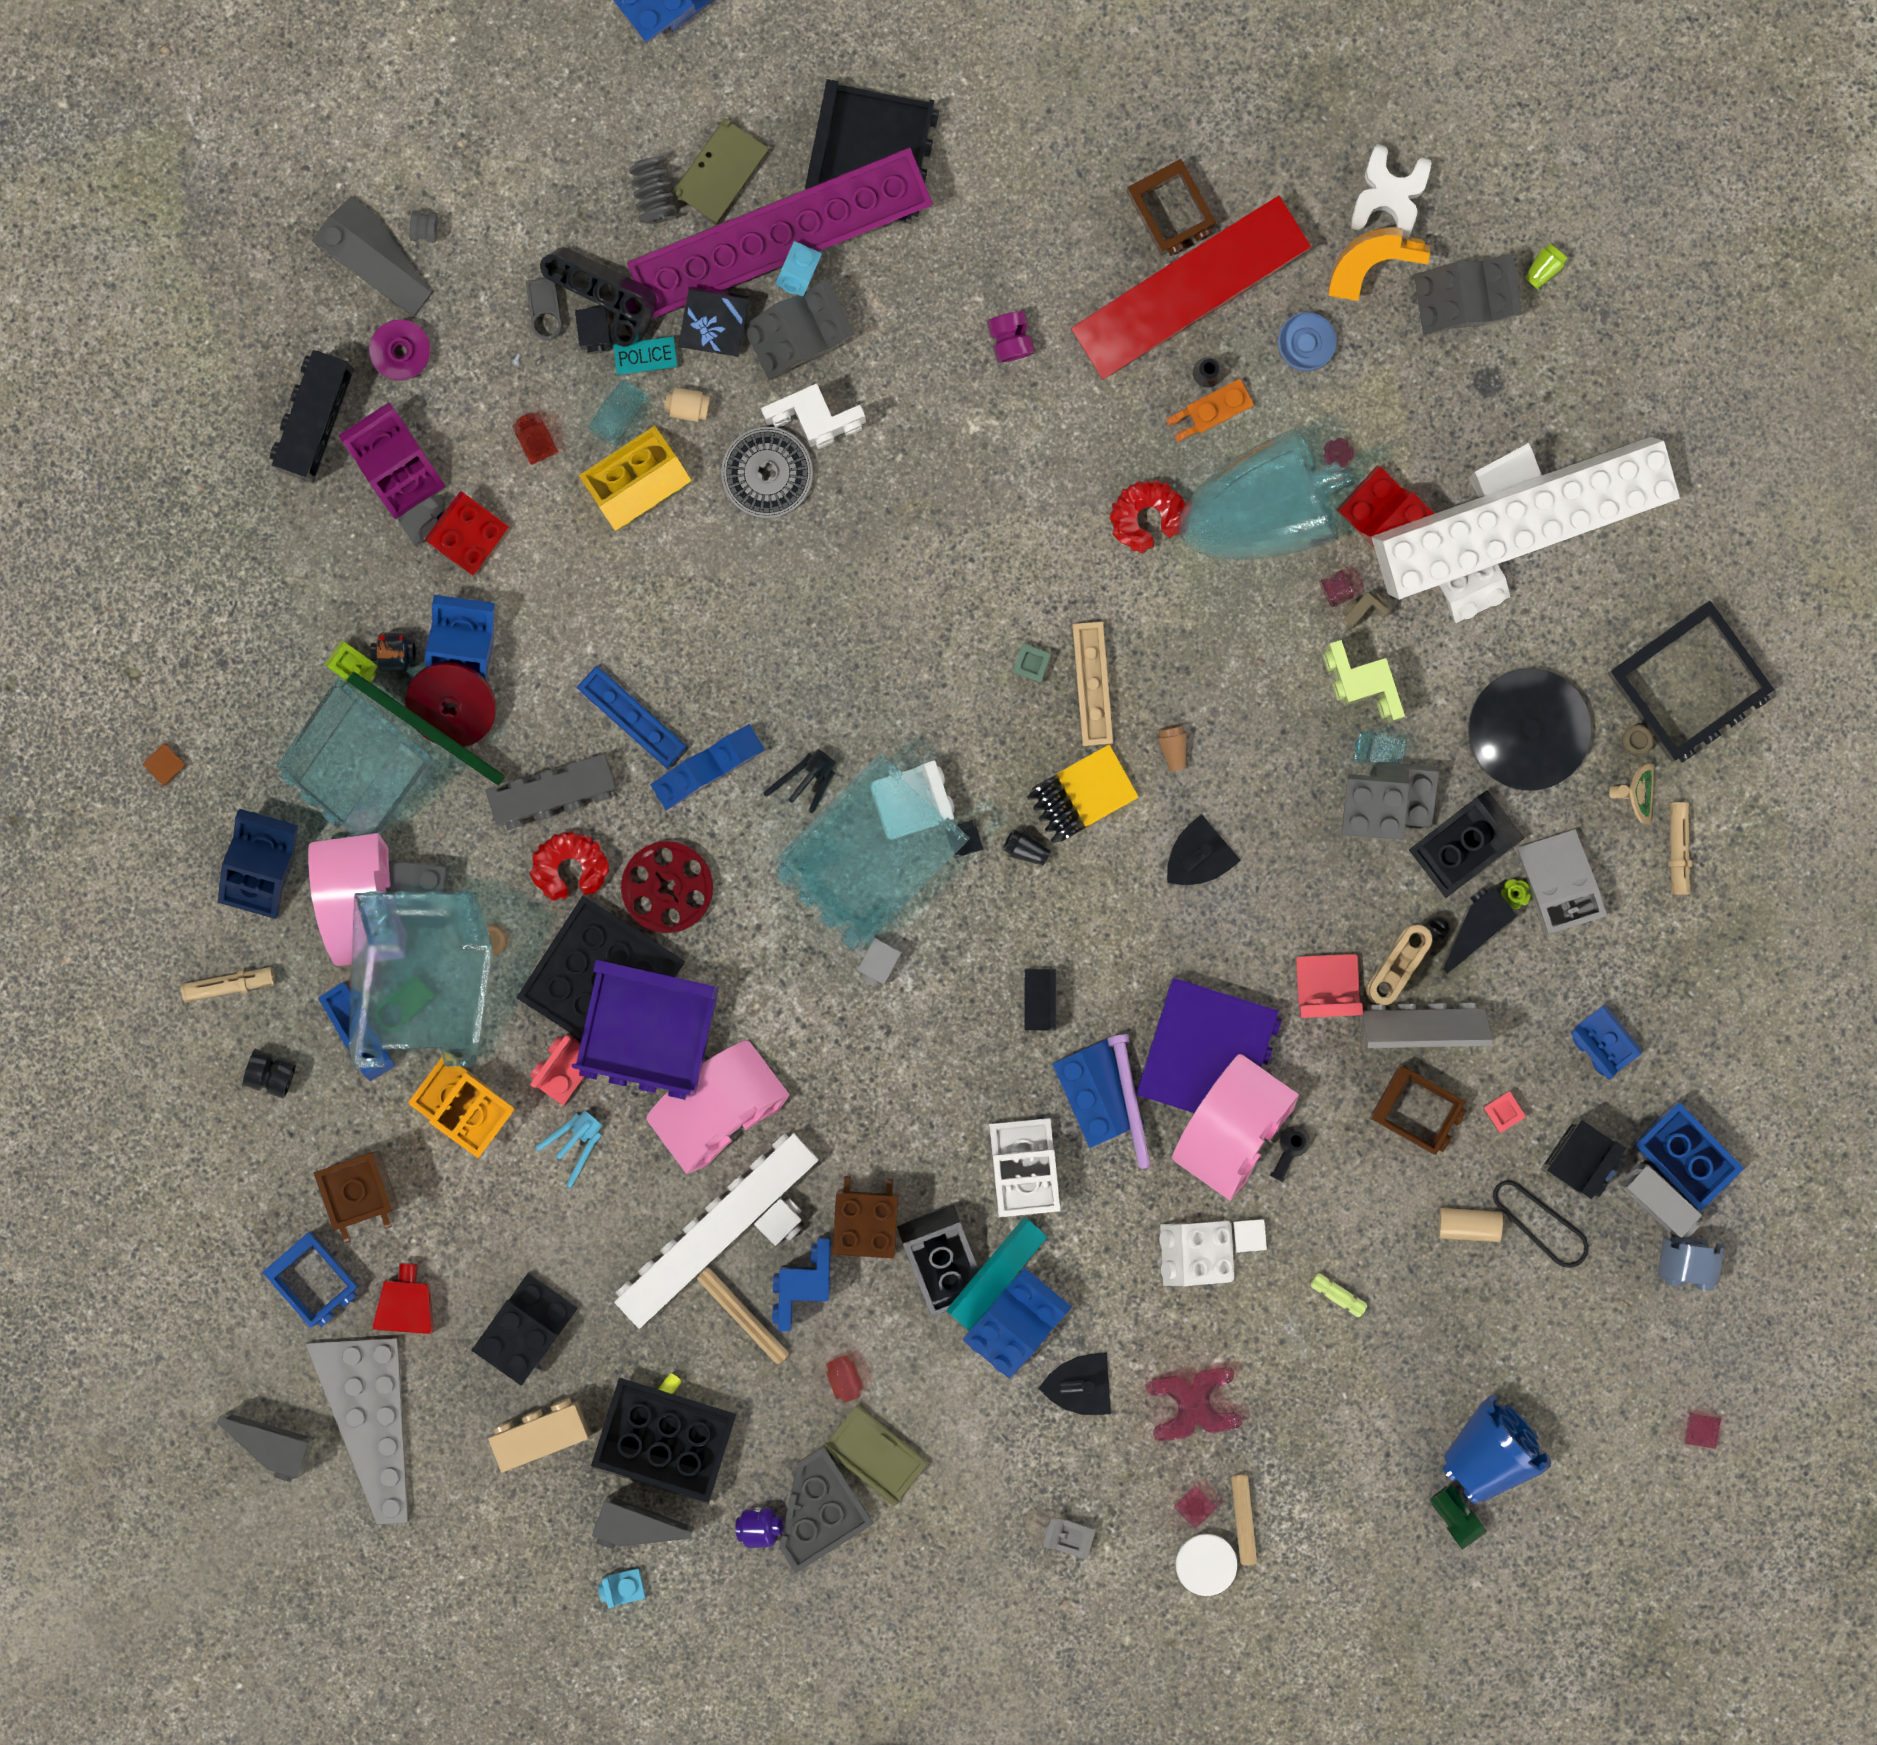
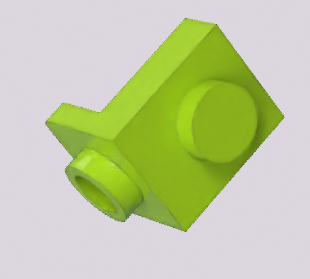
[324,640,378,683]

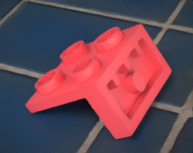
[1296,954,1363,1018]
[530,1035,584,1106]

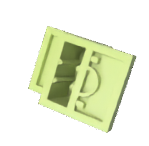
[1322,640,1405,724]

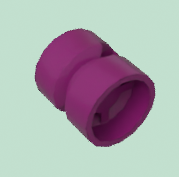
[986,311,1035,363]

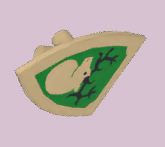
[1609,763,1654,825]

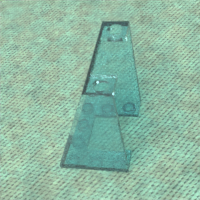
[774,752,970,952]
[349,891,492,1068]

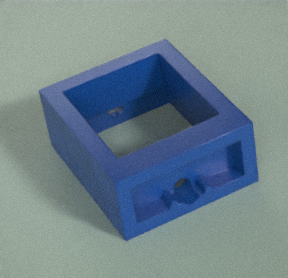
[262,1231,360,1328]

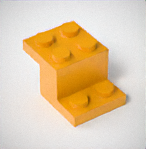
[407,1054,516,1159]

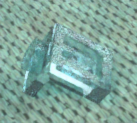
[1354,732,1407,765]

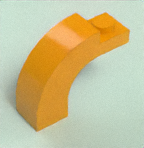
[1328,227,1430,301]

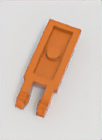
[1166,379,1254,443]

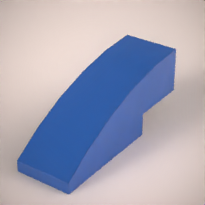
[318,982,396,1081]

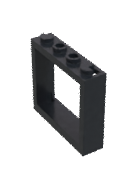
[1607,600,1775,763]

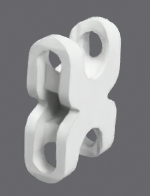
[1350,144,1432,241]

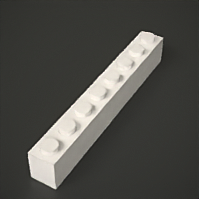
[614,1133,819,1329]

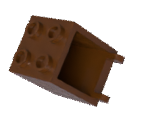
[313,1150,400,1243]
[832,1176,899,1259]

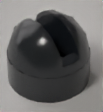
[1424,916,1450,940]

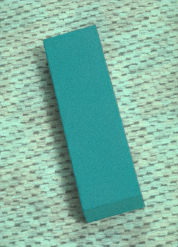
[946,1217,1047,1331]

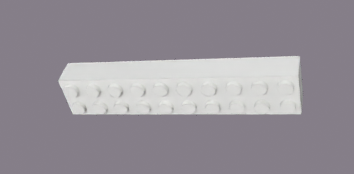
[1371,437,1680,599]

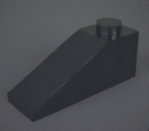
[1440,886,1517,974]

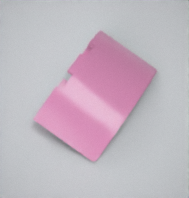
[308,833,407,966]
[646,1040,790,1174]
[1172,1054,1299,1201]

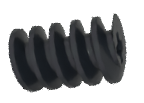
[1027,774,1087,843]

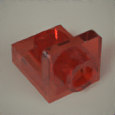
[512,413,558,465]

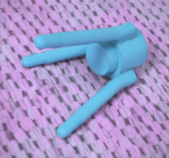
[535,1110,603,1188]

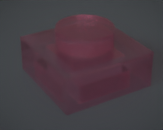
[1684,1413,1721,1449]
[1173,1485,1217,1529]

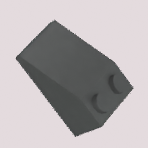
[217,1413,315,1482]
[592,1496,694,1549]

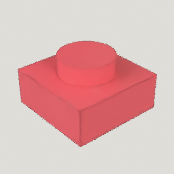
[1483,1091,1526,1133]

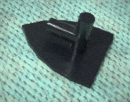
[1167,814,1241,885]
[1038,1353,1111,1415]

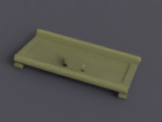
[672,118,769,225]
[823,1405,929,1506]

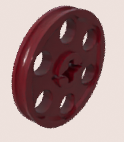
[621,841,713,933]

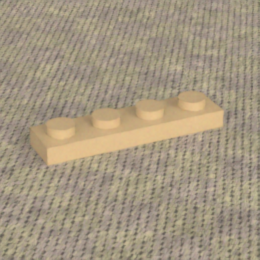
[1072,622,1113,747]

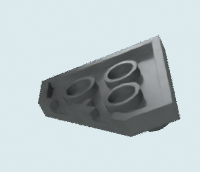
[779,1445,873,1573]

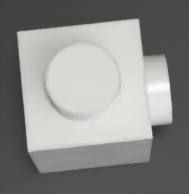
[754,1198,802,1246]

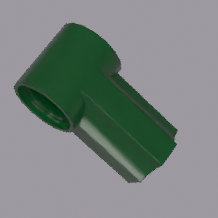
[1429,1485,1487,1550]

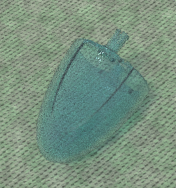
[1178,427,1355,560]

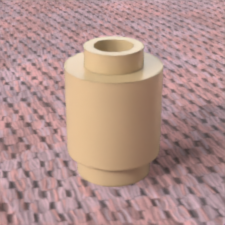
[664,387,710,422]

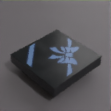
[678,286,749,357]

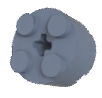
[1658,1236,1725,1291]

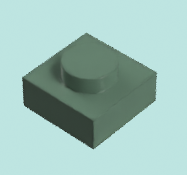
[1012,644,1051,683]

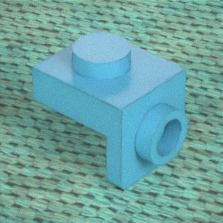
[775,241,822,296]

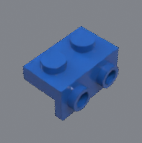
[1571,1004,1643,1080]

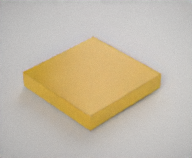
[1057,744,1139,827]

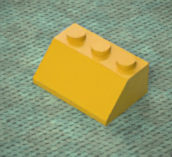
[578,425,692,531]

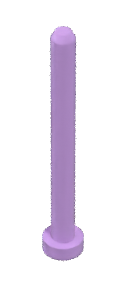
[1108,1034,1150,1169]

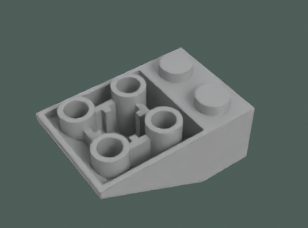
[1517,829,1607,935]

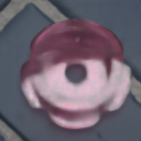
[1324,438,1354,468]

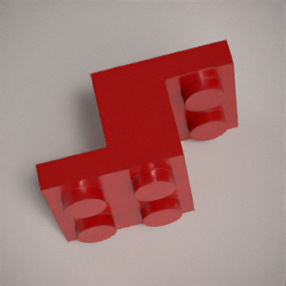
[1336,465,1435,549]

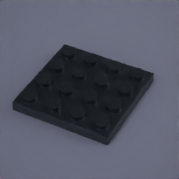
[516,895,686,1040]

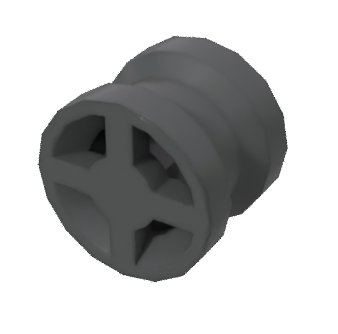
[409,210,438,243]

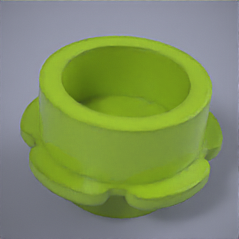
[1501,879,1531,909]

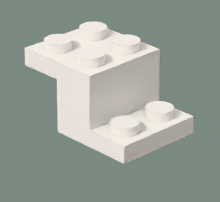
[761,383,866,449]
[989,1118,1060,1217]

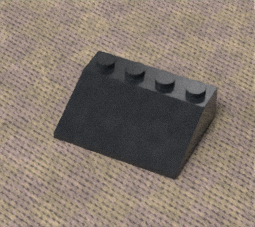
[591,1377,737,1505]

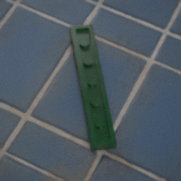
[345,671,505,786]

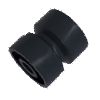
[242,1048,296,1099]

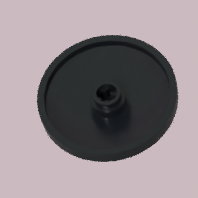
[1468,668,1591,791]

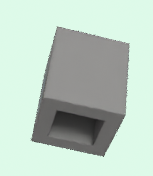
[857,938,901,987]

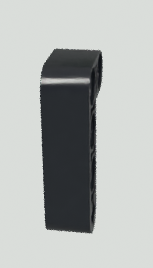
[540,247,657,347]

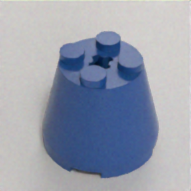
[1443,1395,1551,1504]

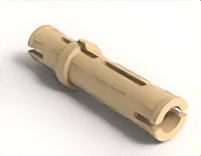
[1668,802,1692,895]
[181,966,275,1003]

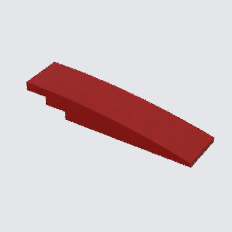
[1070,195,1311,380]

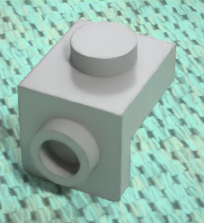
[1043,1517,1096,1559]

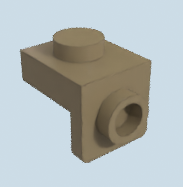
[1341,592,1390,630]

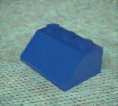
[1051,1039,1145,1148]

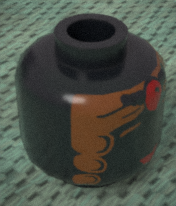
[370,632,416,672]

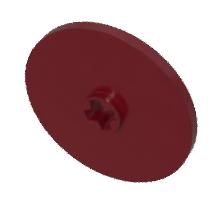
[405,662,497,747]

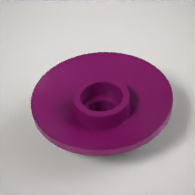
[369,319,431,381]

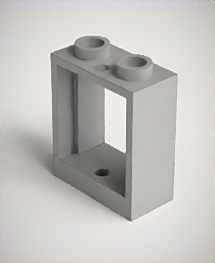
[1619,1163,1702,1238]

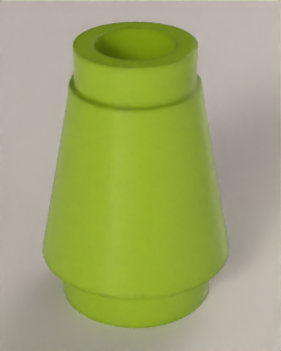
[1524,243,1568,289]

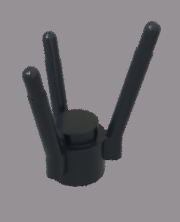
[764,749,837,813]

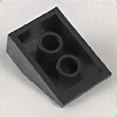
[1409,790,1524,898]
[897,1204,979,1317]

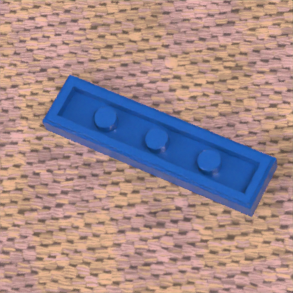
[576,665,687,770]

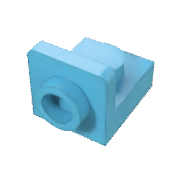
[598,1568,646,1609]

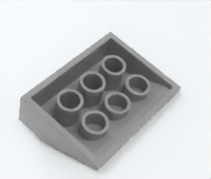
[1360,1003,1492,1048]

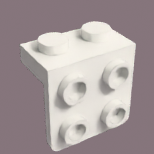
[1439,564,1510,623]
[870,760,954,839]
[1159,1221,1234,1286]

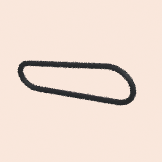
[1493,1180,1589,1268]

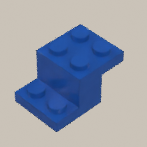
[613,0,714,44]
[425,595,495,681]
[772,1237,831,1331]
[962,1267,1072,1379]

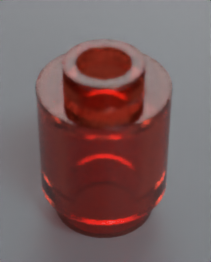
[825,1355,864,1403]

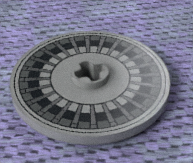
[721,427,813,519]

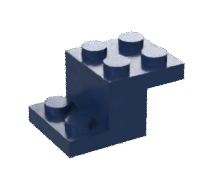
[217,808,298,919]

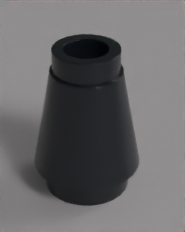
[1193,357,1223,388]
[1003,829,1051,866]

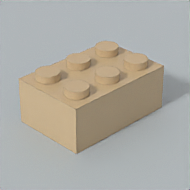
[488,1398,592,1473]

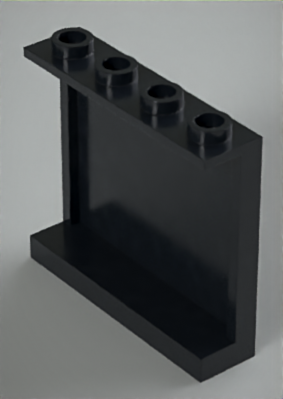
[805,79,939,224]

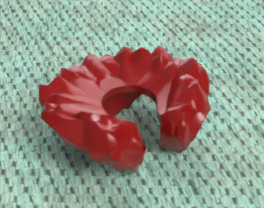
[1109,480,1186,553]
[529,831,609,901]

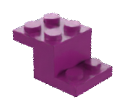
[338,402,446,519]

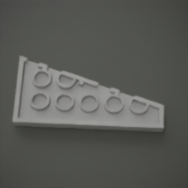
[306,1338,409,1524]

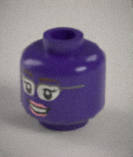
[735,1507,783,1549]

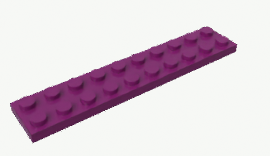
[627,147,933,318]

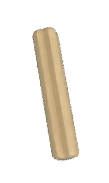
[1231,1474,1257,1565]

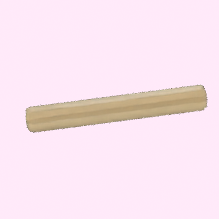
[697,1267,789,1364]

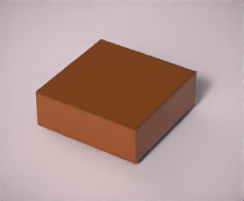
[142,743,186,786]

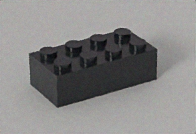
[269,350,354,483]

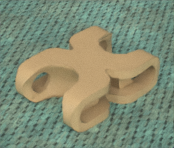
[1366,925,1432,1005]

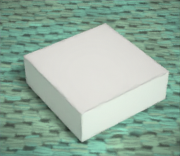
[1233,1219,1267,1253]

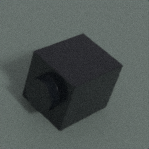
[575,307,611,354]

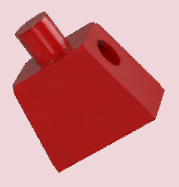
[372,1263,434,1334]

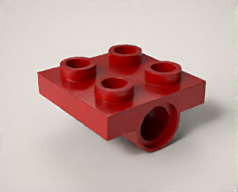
[424,491,509,576]

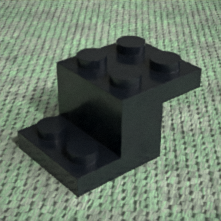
[1540,1118,1626,1200]
[471,1272,578,1386]

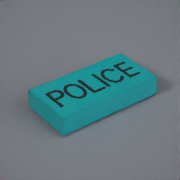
[613,337,678,376]

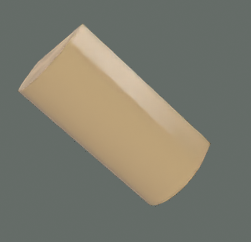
[1438,1208,1503,1242]

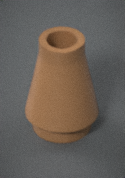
[1157,725,1187,771]

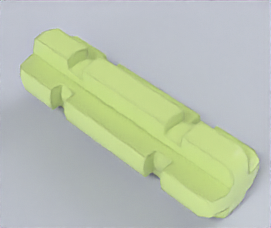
[1311,1273,1367,1317]

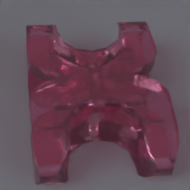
[1145,1367,1243,1441]

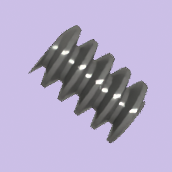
[629,156,676,224]

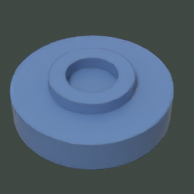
[1278,312,1336,372]

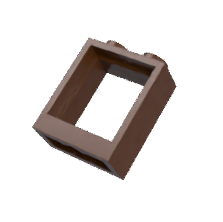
[1126,159,1216,256]
[1369,1065,1467,1155]

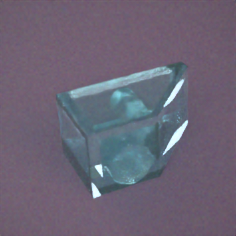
[588,380,648,448]

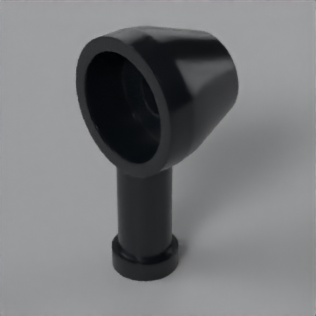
[1269,1126,1310,1182]

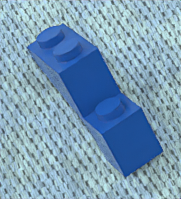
[650,724,765,810]

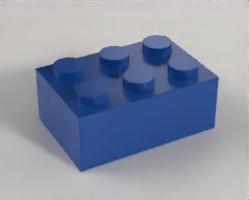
[1631,1102,1744,1211]

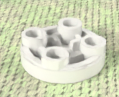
[1175,1533,1237,1596]

